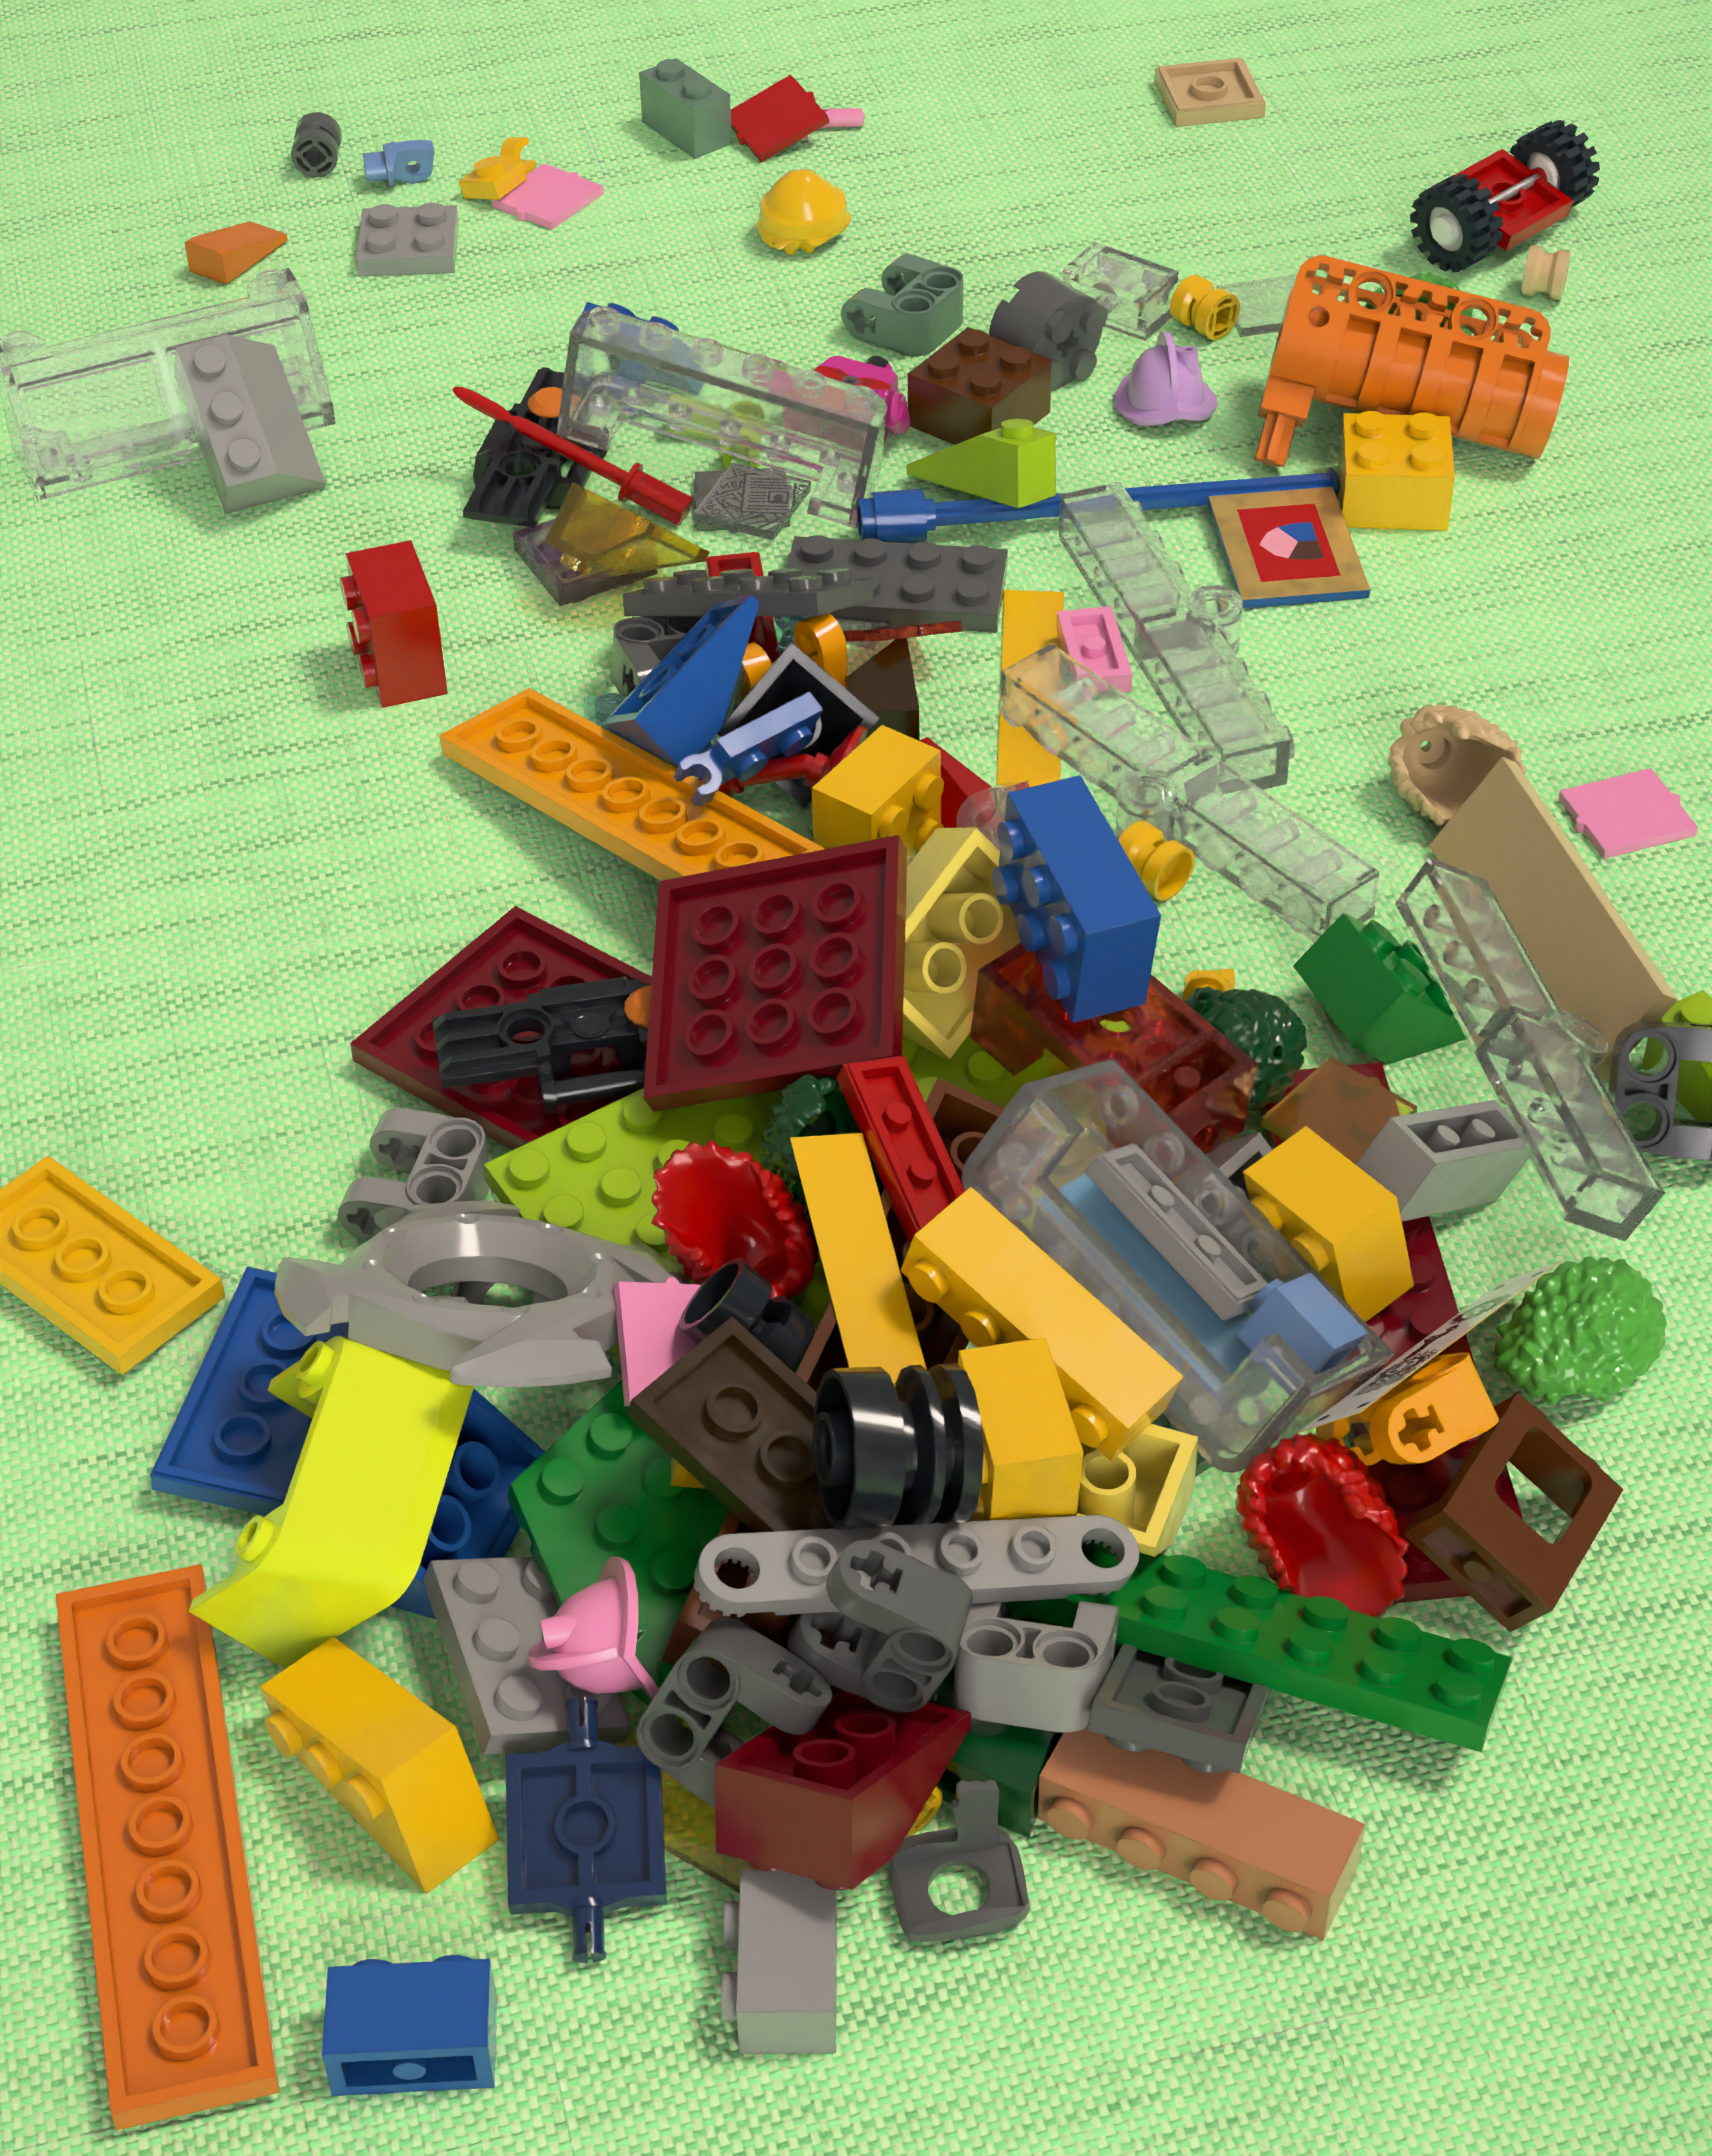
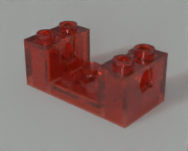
[970,943,1258,1182]

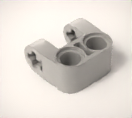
[338,1108,490,1241]
[953,1601,1119,1733]

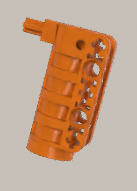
[1254,255,1569,468]

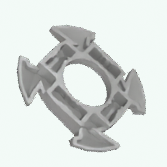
[274,1200,691,1388]

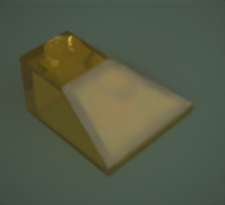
[544,482,710,577]

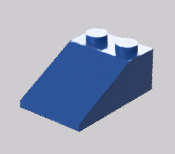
[600,595,760,768]

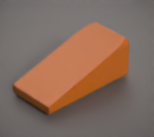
[185,221,288,285]

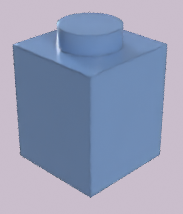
[1236,1272,1368,1396]

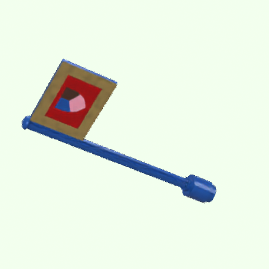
[857,468,1370,608]

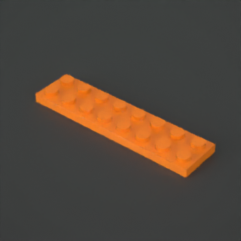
[55,1564,280,2131]

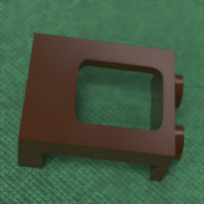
[1403,1392,1624,1632]

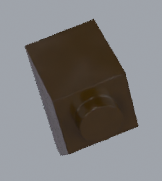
[845,638,920,741]

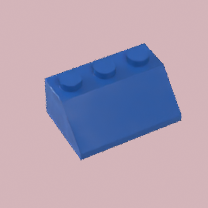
[390,1389,545,1619]

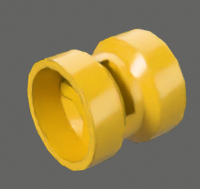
[1170,274,1240,341]
[1118,820,1195,901]

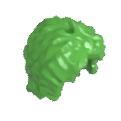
[1494,1256,1667,1405]

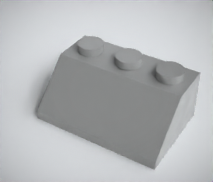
[175,334,326,514]

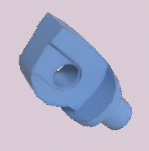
[363,140,434,187]

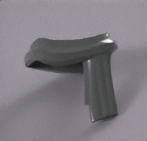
[889,1780,1030,1942]

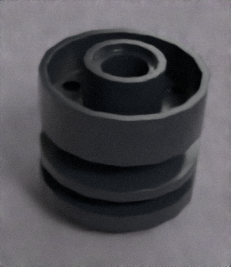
[813,1363,984,1530]

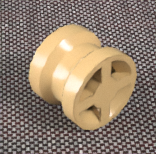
[1521,245,1571,300]

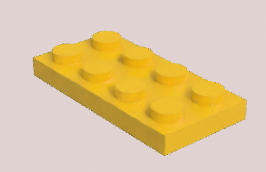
[0,1156,225,1375]

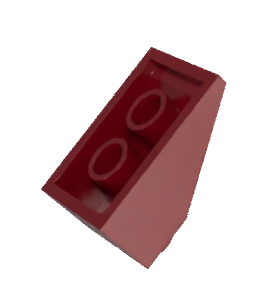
[715,1685,971,1890]

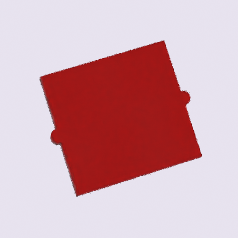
[731,74,830,163]

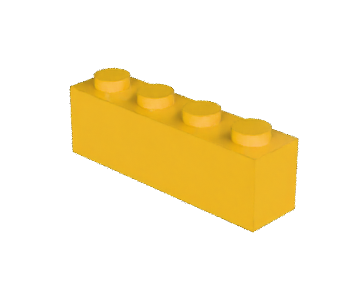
[901,1187,1184,1462]

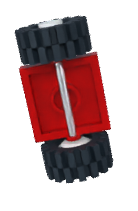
[1410,120,1600,273]

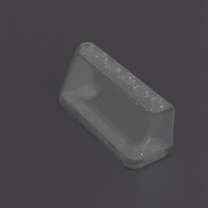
[557,307,887,529]
[962,1059,1395,1473]

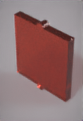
[842,620,962,642]

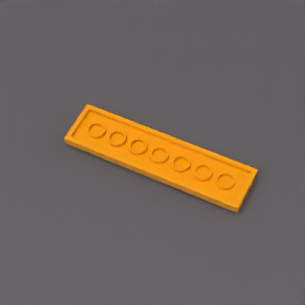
[439,688,825,881]

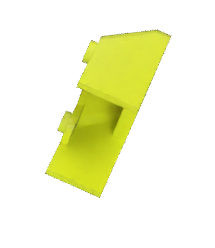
[188,1336,474,1668]

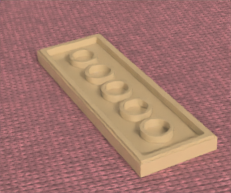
[1429,757,1678,1090]

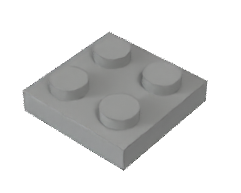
[356,203,459,276]

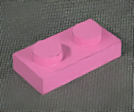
[1056,606,1133,698]

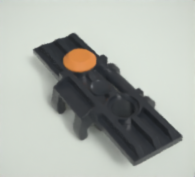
[463,367,609,528]
[432,977,651,1114]

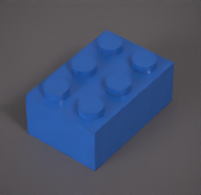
[992,775,1161,1023]

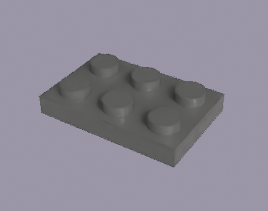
[1087,1644,1272,1773]

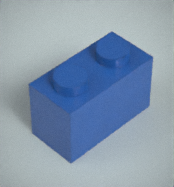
[322,1955,497,2096]

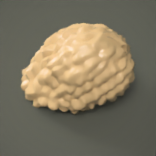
[1388,704,1526,829]

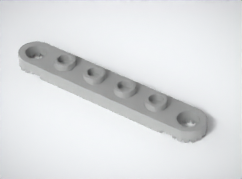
[694,1515,1139,1617]

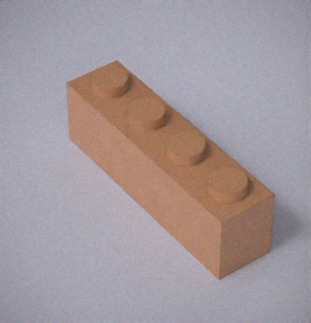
[1038,1728,1365,1940]

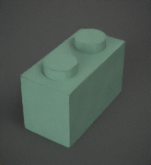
[639,58,732,159]

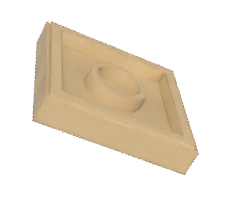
[1154,58,1266,127]

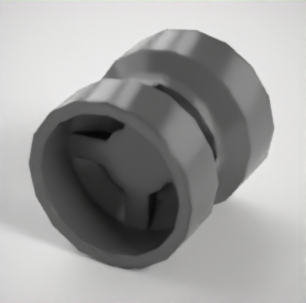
[291,112,342,177]

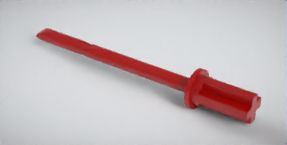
[452,386,694,526]

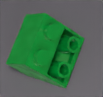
[1293,912,1475,1064]

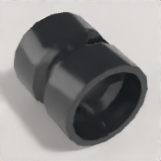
[679,1257,816,1369]

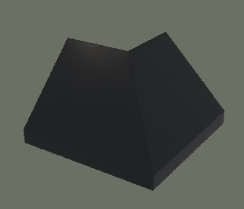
[717,642,880,807]

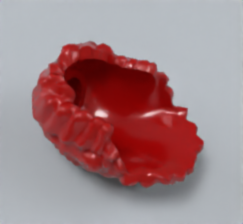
[651,1140,819,1300]
[1235,1432,1410,1618]

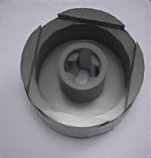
[989,271,1108,391]

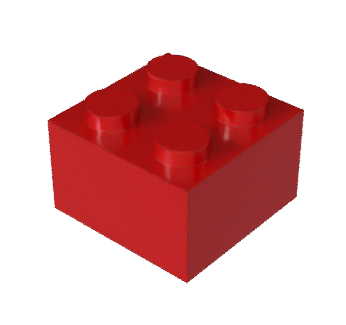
[340,540,448,708]

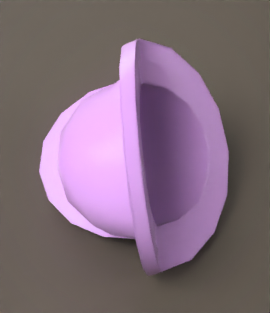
[1114,331,1217,426]

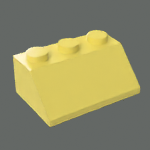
[903,827,1028,1059]
[1077,1424,1198,1557]

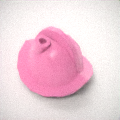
[528,1556,659,1700]

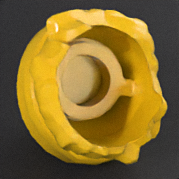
[756,169,851,255]

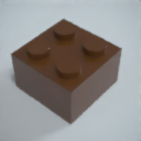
[907,327,1052,445]

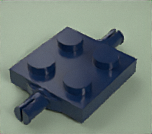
[505,1697,667,1963]

